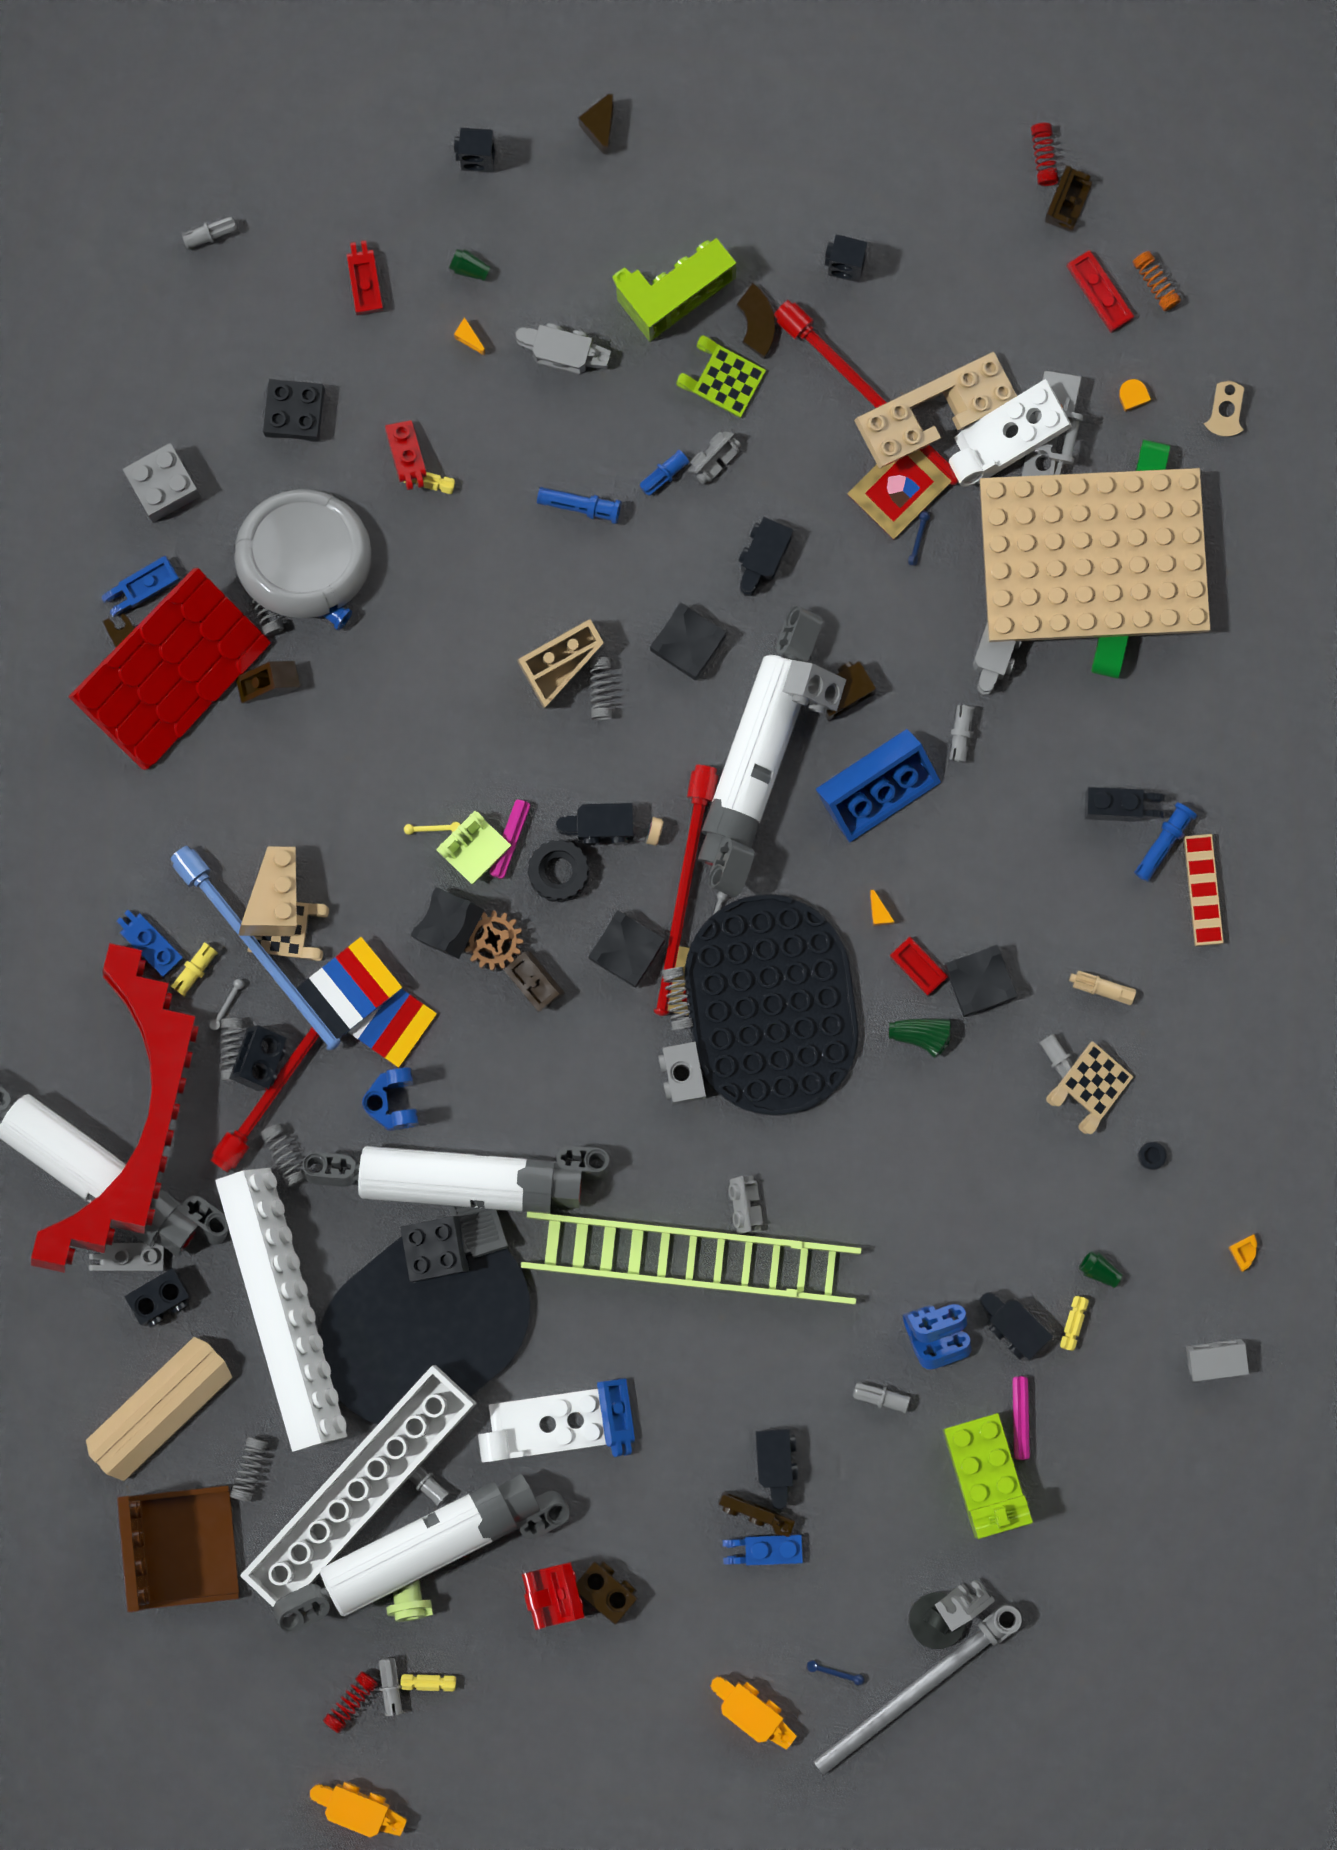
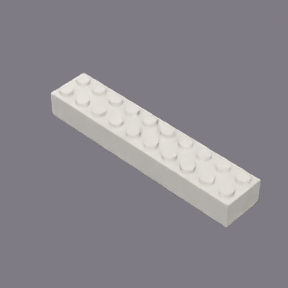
[215,1168,347,1452]
[240,1365,477,1607]

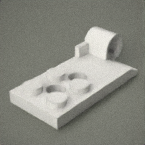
[949,379,1072,487]
[478,1389,606,1463]

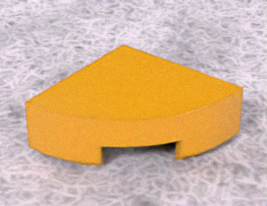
[1228,1234,1257,1272]

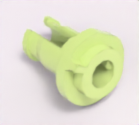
[386,1579,433,1622]

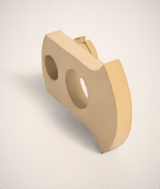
[1203,381,1244,436]

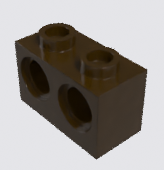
[576,1561,638,1625]

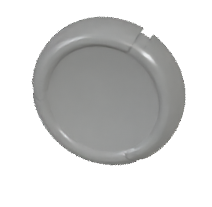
[234,489,372,618]

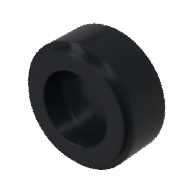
[1138,1142,1167,1170]

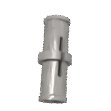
[949,705,974,763]

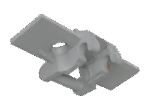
[1022,371,1083,476]

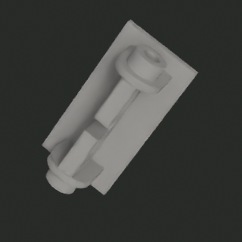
[687,431,741,484]
[728,1175,763,1234]

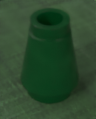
[449,249,491,281]
[1079,1251,1123,1288]

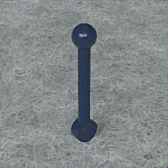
[908,511,930,566]
[807,1661,864,1686]

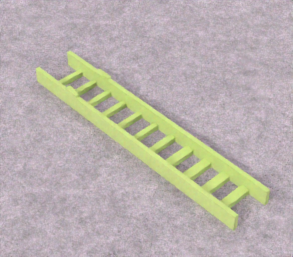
[521,1212,861,1305]

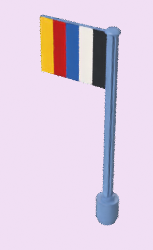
[170,846,403,1050]

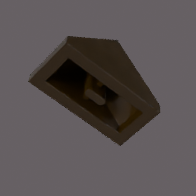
[578,94,614,155]

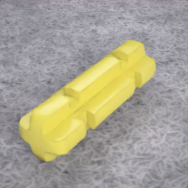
[403,472,455,494]
[1060,1296,1089,1351]
[400,1674,456,1692]

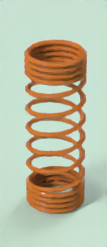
[1132,251,1181,311]

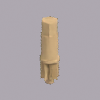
[1069,970,1136,1005]

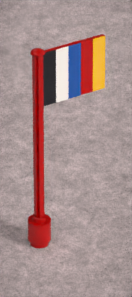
[210,989,437,1173]

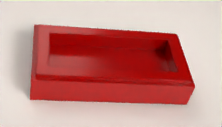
[890,937,948,996]

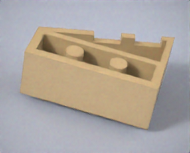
[517,619,604,708]
[238,846,297,936]

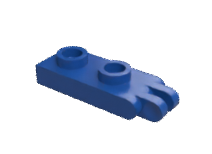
[116,910,184,978]
[597,1379,635,1457]

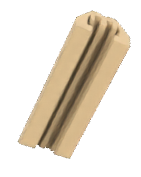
[86,1337,232,1481]

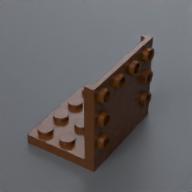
[117,1486,240,1612]

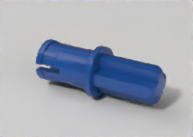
[639,450,690,496]

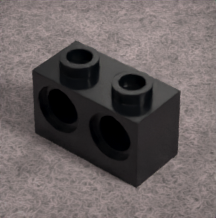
[454,127,496,173]
[824,234,868,283]
[229,1025,287,1091]
[124,1268,192,1328]

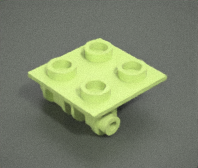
[436,811,511,885]

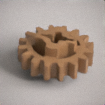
[465,910,524,971]

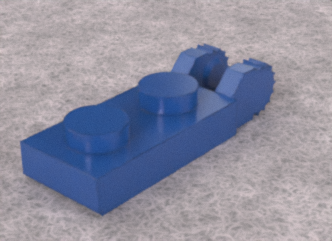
[101,555,180,617]
[723,1535,803,1566]

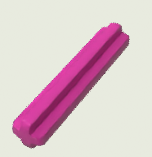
[489,799,531,879]
[1012,1376,1030,1460]

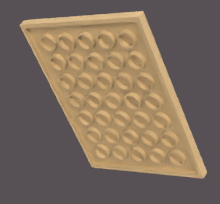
[979,468,1210,642]

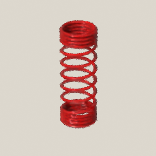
[1031,123,1059,186]
[323,1671,378,1733]

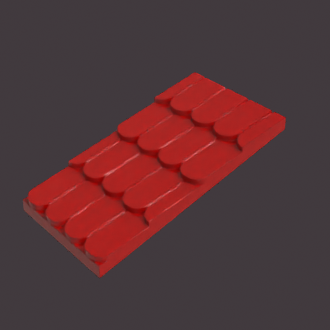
[68,568,271,770]

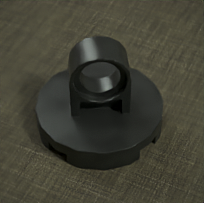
[909,1593,965,1649]

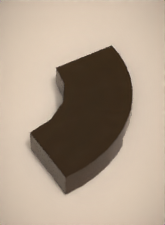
[737,283,775,359]

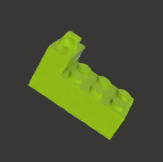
[612,238,736,342]
[942,1413,1033,1539]

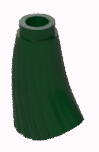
[889,1019,951,1058]

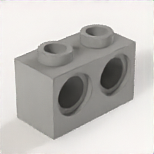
[782,660,846,713]

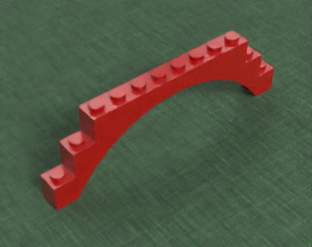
[31,943,199,1273]

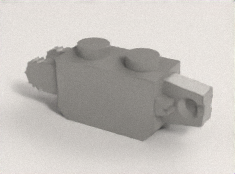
[515,324,611,375]
[973,622,1022,696]

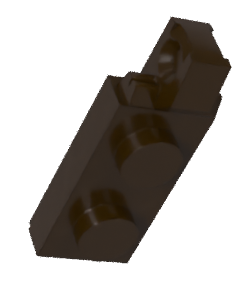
[719,1491,795,1537]

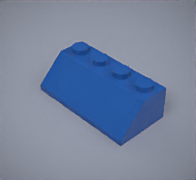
[816,729,941,843]

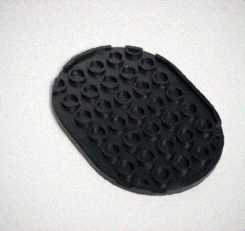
[684,894,858,1116]
[320,1236,530,1424]

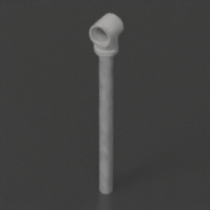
[813,1604,1022,1775]

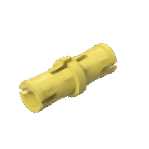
[171,942,218,997]

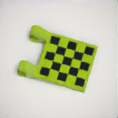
[676,335,766,418]

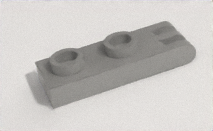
[89,1243,165,1271]

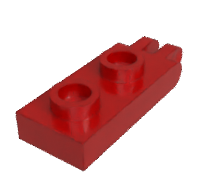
[346,240,383,315]
[385,420,427,490]

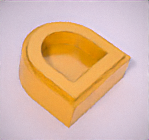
[1119,379,1151,412]

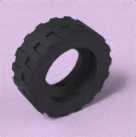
[528,839,589,902]

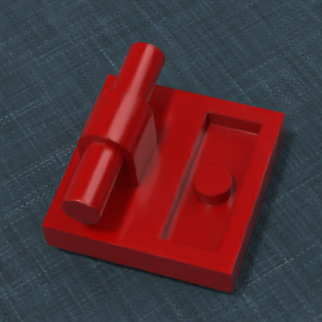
[522,1562,585,1630]

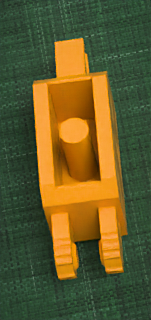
[710,1676,797,1750]
[309,1781,407,1837]

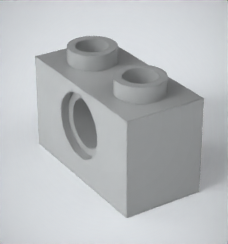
[658,1042,706,1105]

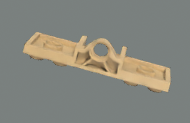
[854,352,1017,469]

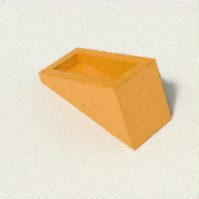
[454,317,485,355]
[870,890,894,926]

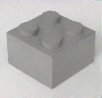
[123,443,201,523]

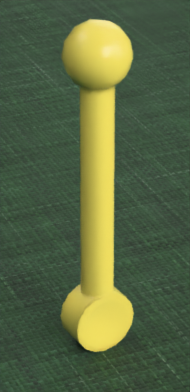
[404,822,460,835]

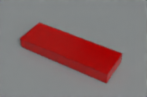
[1066,250,1135,333]

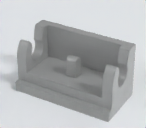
[1186,1339,1249,1382]
[935,1580,995,1631]

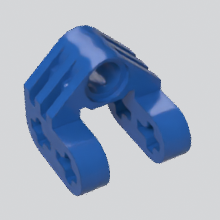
[362,1068,419,1131]
[902,1304,972,1370]

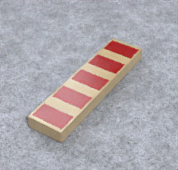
[1183,834,1223,947]

